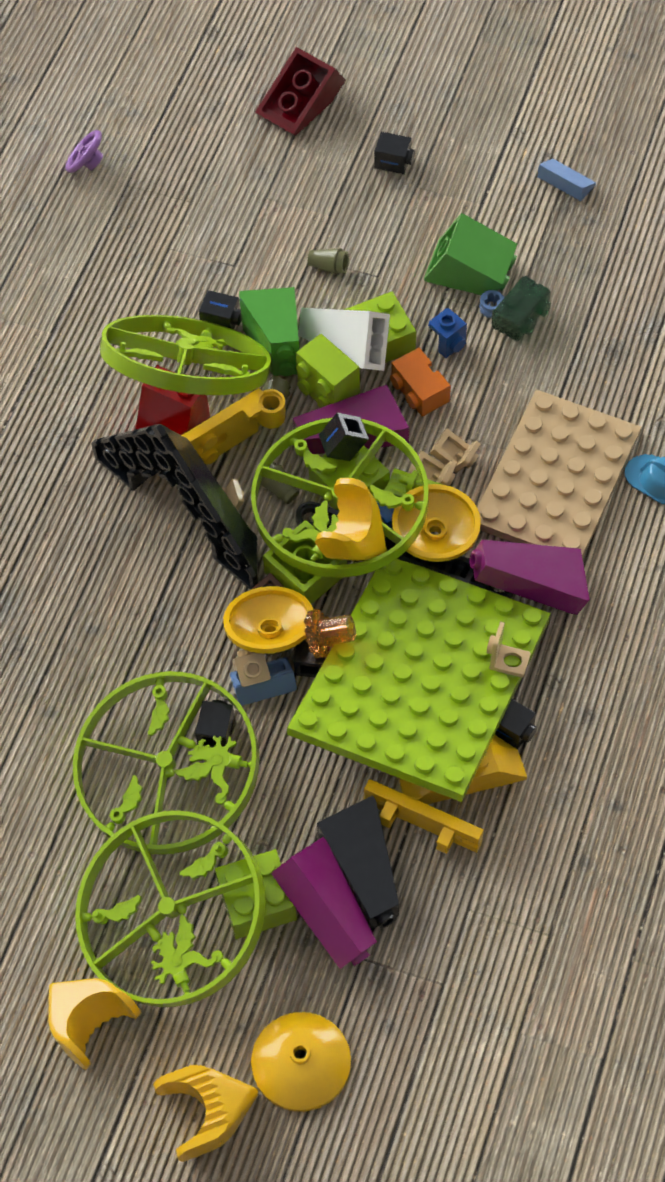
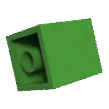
[424,213,517,295]
[239,287,299,376]

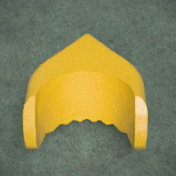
[315,478,387,561]
[48,978,141,1070]
[153,1065,259,1162]

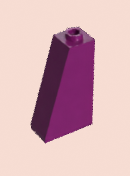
[290,384,409,454]
[470,539,590,615]
[271,837,377,969]

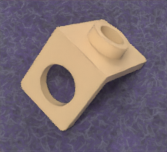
[486,622,531,677]

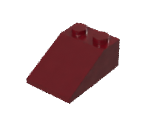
[255,47,346,136]

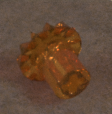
[304,609,356,658]

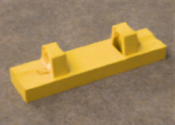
[364,779,484,854]

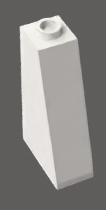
[298,308,390,371]

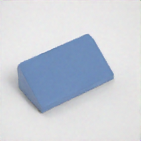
[538,159,596,201]
[229,657,297,706]

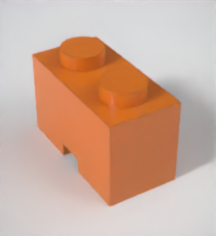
[390,347,451,417]

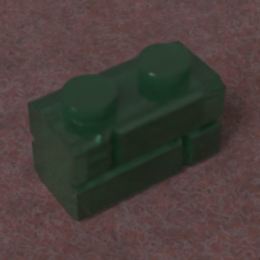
[491,276,551,341]

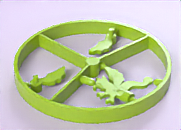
[100,315,271,395]
[251,418,429,578]
[73,671,260,855]
[75,810,266,1007]

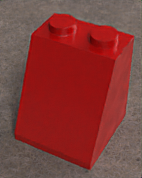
[135,365,210,435]

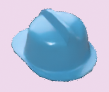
[625,454,665,504]

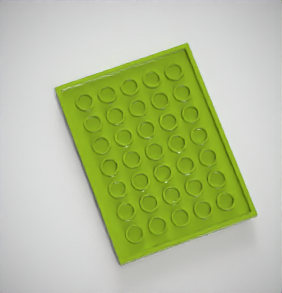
[287,559,551,802]

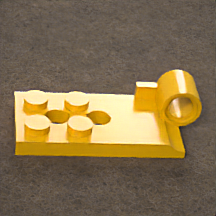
[181,388,286,464]

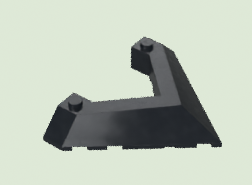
[91,424,259,590]

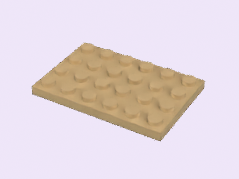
[477,389,641,558]

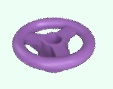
[66,130,103,173]

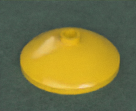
[392,484,481,562]
[223,586,314,654]
[251,1012,351,1112]

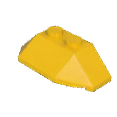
[399,735,527,804]

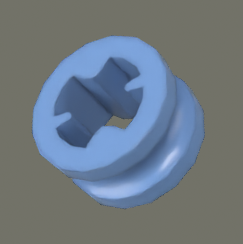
[479,290,505,318]

